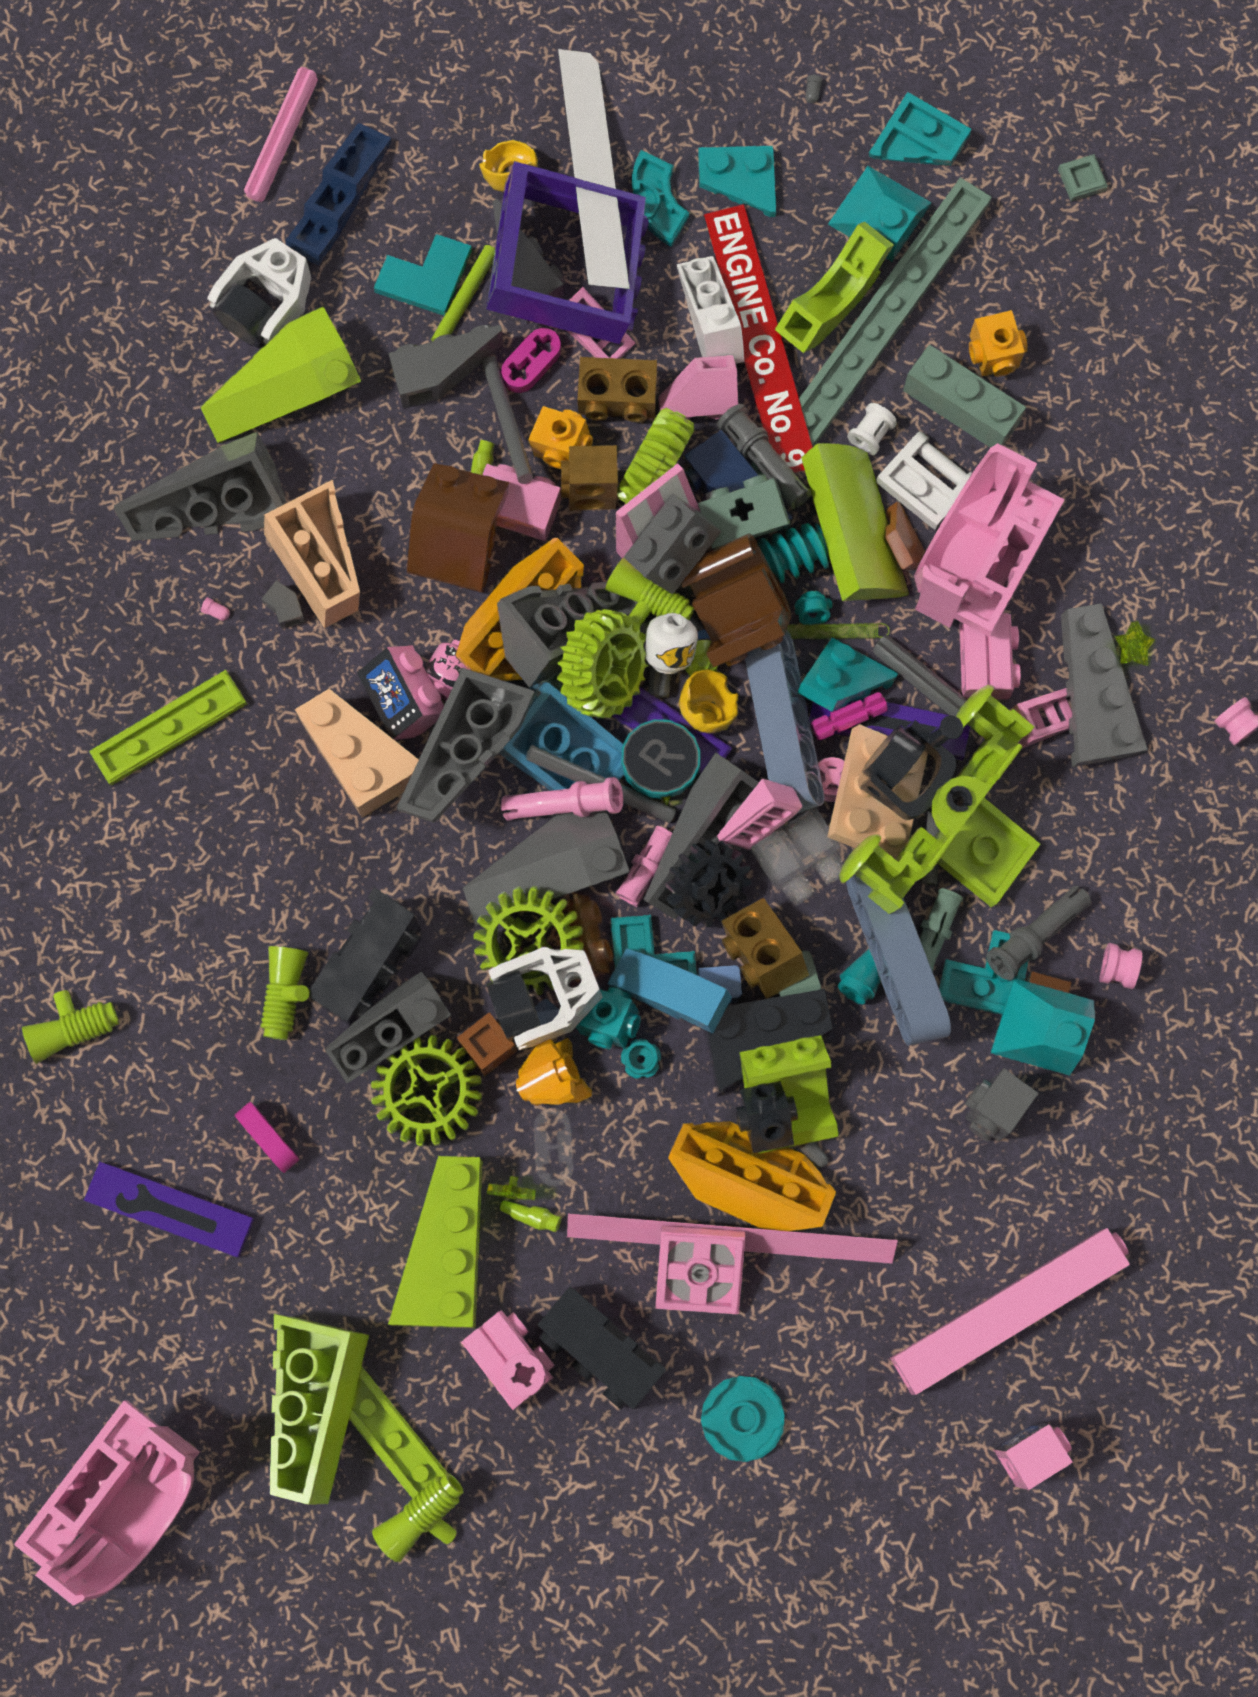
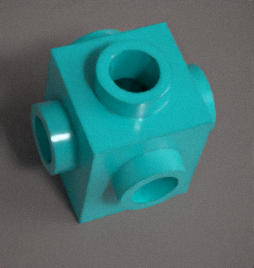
[576,987,641,1050]

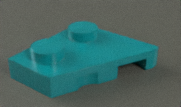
[869,92,971,166]
[698,146,776,217]
[797,638,898,712]

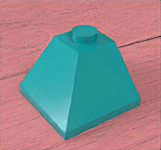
[828,166,931,262]
[991,978,1095,1076]

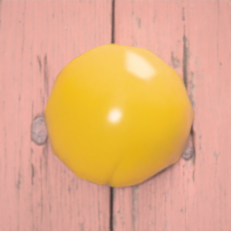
[479,140,538,192]
[679,669,738,734]

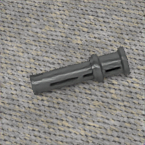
[717,404,811,509]
[986,886,1091,980]

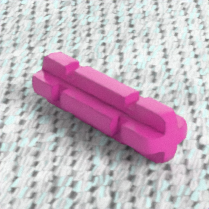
[811,692,888,740]

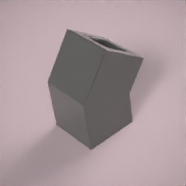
[262,580,305,629]

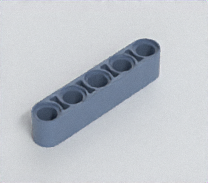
[745,630,825,814]
[846,875,951,1046]

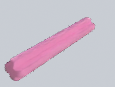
[244,67,318,202]

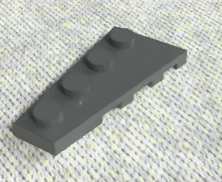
[1061,604,1148,767]

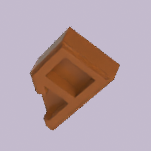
[885,502,925,570]

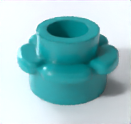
[794,591,832,625]
[621,1039,661,1079]

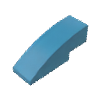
[608,948,732,1033]

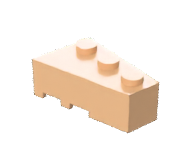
[264,480,360,628]
[295,689,419,818]

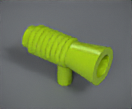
[605,557,695,626]
[261,946,309,1040]
[22,990,120,1065]
[372,1473,464,1562]

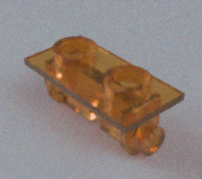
[561,894,613,981]

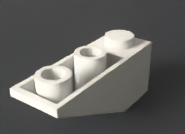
[677,256,745,364]

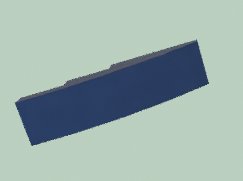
[285,123,392,266]

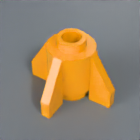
[516,1038,592,1106]

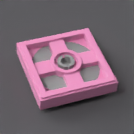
[655,1226,745,1314]

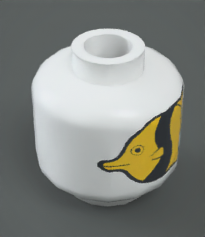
[644,613,698,674]

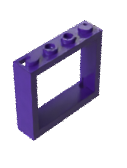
[486,161,649,344]

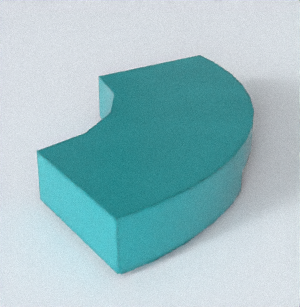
[632,150,689,247]

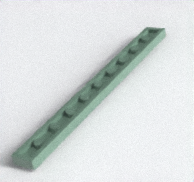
[750,177,992,480]

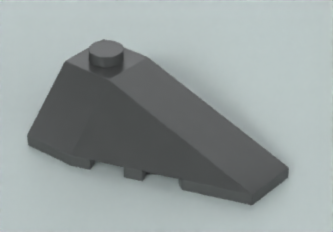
[113,432,287,541]
[497,582,638,688]
[397,668,536,823]
[644,753,771,919]
[462,810,630,926]

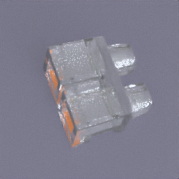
[750,807,843,906]

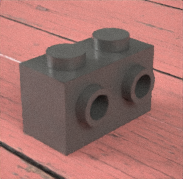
[624,494,722,594]
[965,1068,1038,1142]

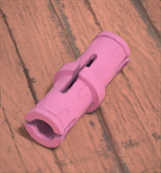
[615,826,672,907]

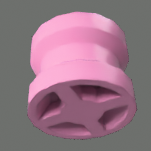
[1214,697,1258,746]
[818,757,844,802]
[1100,943,1142,989]
[502,1353,546,1397]

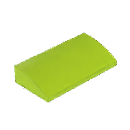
[801,443,909,601]

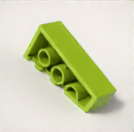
[388,1156,483,1329]
[270,1314,369,1505]

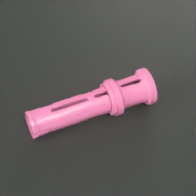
[501,777,623,821]

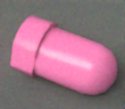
[201,597,230,621]

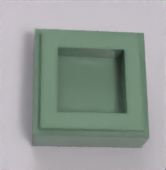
[1058,154,1108,202]

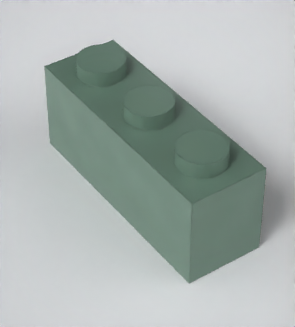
[903,344,1026,448]

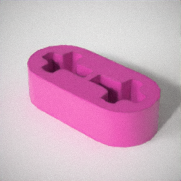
[501,328,561,393]
[235,1101,300,1173]

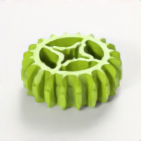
[617,408,694,504]
[557,609,649,718]
[474,886,584,995]
[371,1035,482,1147]

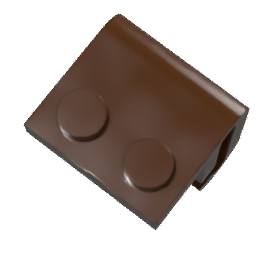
[407,463,509,593]
[681,533,791,668]

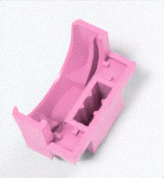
[914,443,1064,636]
[14,1400,200,1606]

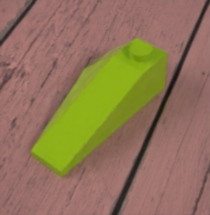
[200,307,361,443]

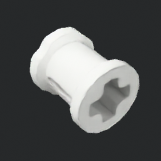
[847,403,897,455]

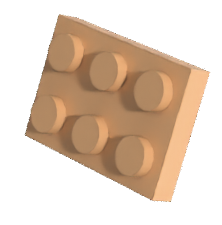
[827,724,928,859]

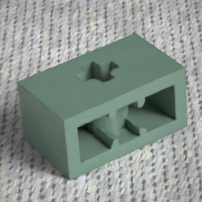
[698,474,791,549]

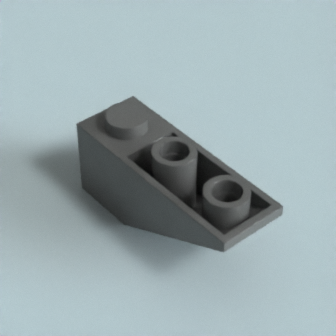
[493,199,565,323]
[389,325,504,409]
[324,972,451,1083]

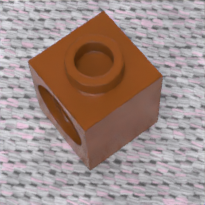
[457,1012,517,1076]

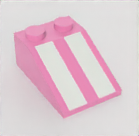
[616,464,700,558]

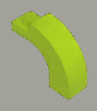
[775,221,894,353]

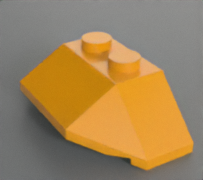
[456,538,584,681]
[668,1121,836,1231]

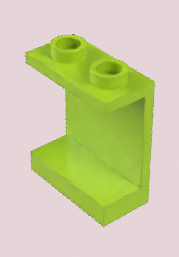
[740,1035,838,1154]

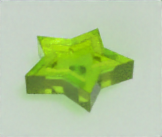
[1114,621,1155,666]
[487,1176,536,1201]

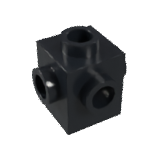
[735,1081,798,1153]

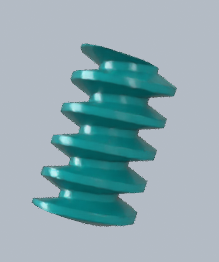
[757,523,829,583]

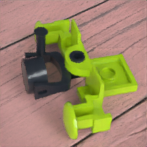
[839,685,1040,914]

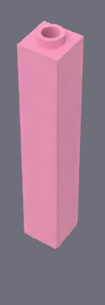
[890,1228,1130,1395]

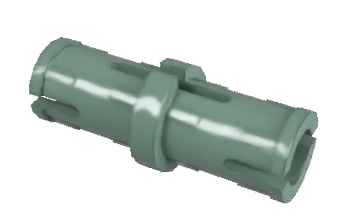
[919,888,964,971]

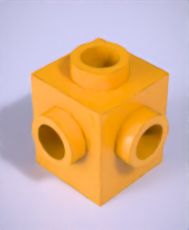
[969,310,1027,377]
[528,406,593,469]

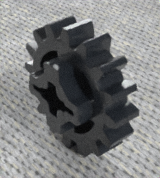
[665,839,751,928]

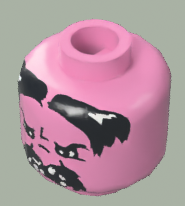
[425,640,469,701]

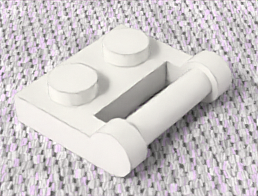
[876,431,972,530]

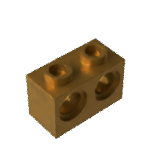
[577,357,657,422]
[561,445,618,511]
[722,898,809,999]

